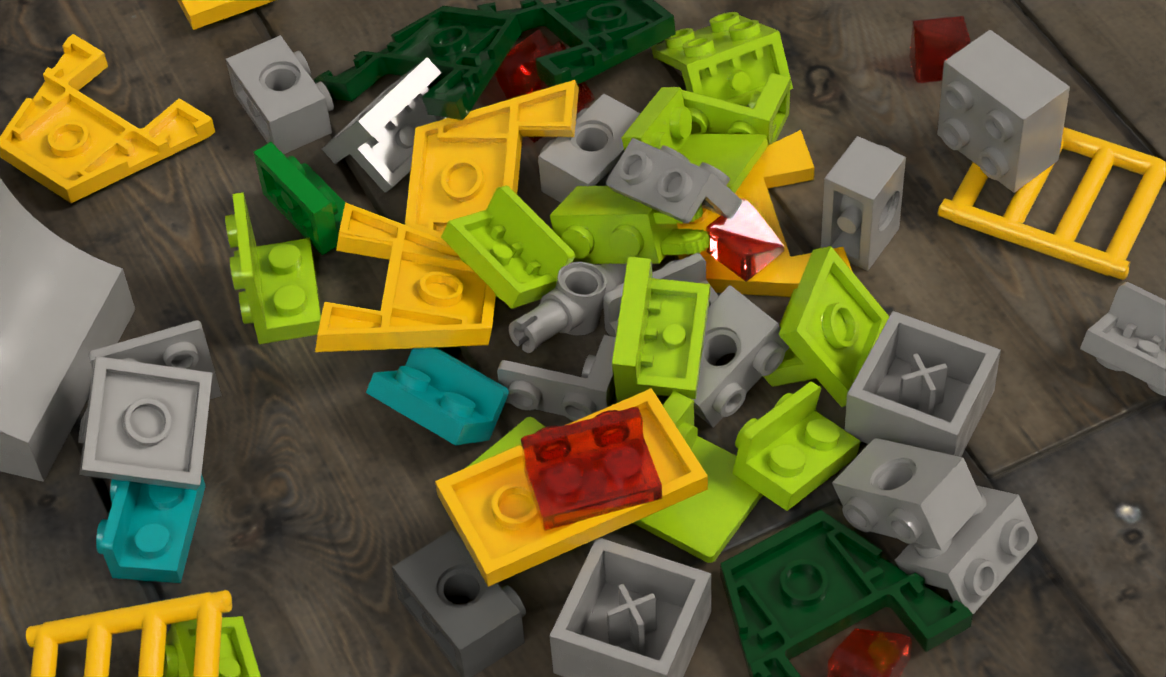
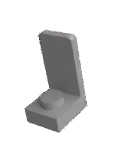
[497,335,617,421]

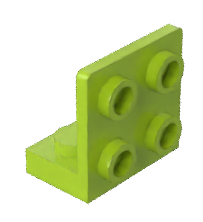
[651,12,793,106]
[621,87,768,193]
[225,192,321,344]
[633,391,763,563]

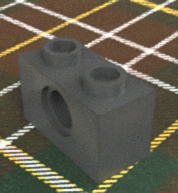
[392,530,526,677]

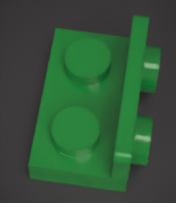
[253,142,345,255]

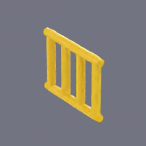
[937,127,1166,280]
[26,590,232,677]

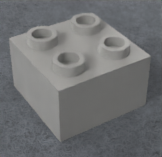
[937,30,1070,193]
[844,311,1001,457]
[549,538,712,677]

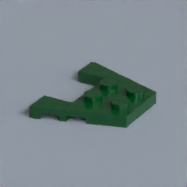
[477,0,676,87]
[314,6,522,120]
[720,510,973,677]

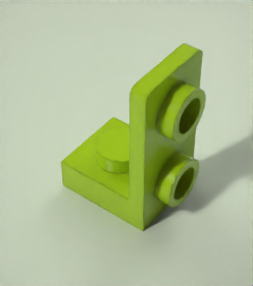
[681,73,791,145]

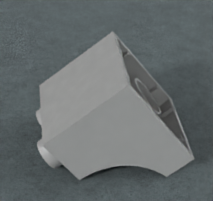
[0,177,136,482]

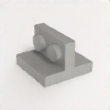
[322,57,446,193]
[78,356,213,490]

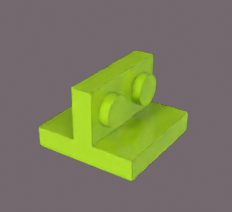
[763,246,889,407]
[612,256,710,403]

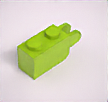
[549,186,710,264]

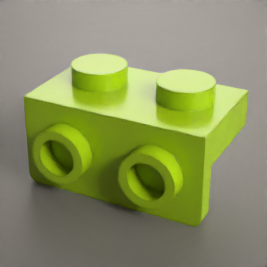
[441,185,575,309]

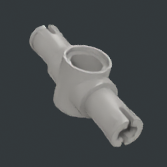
[509,262,627,353]

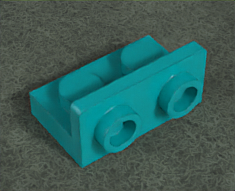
[366,347,509,446]
[96,474,206,583]

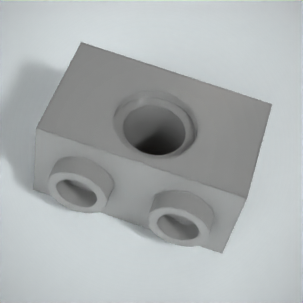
[226,35,334,154]
[538,94,640,202]
[821,136,906,271]
[692,285,789,428]
[832,438,984,550]

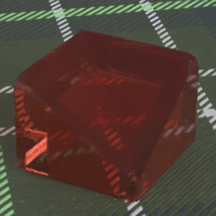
[909,16,970,83]
[706,198,784,282]
[827,628,912,677]

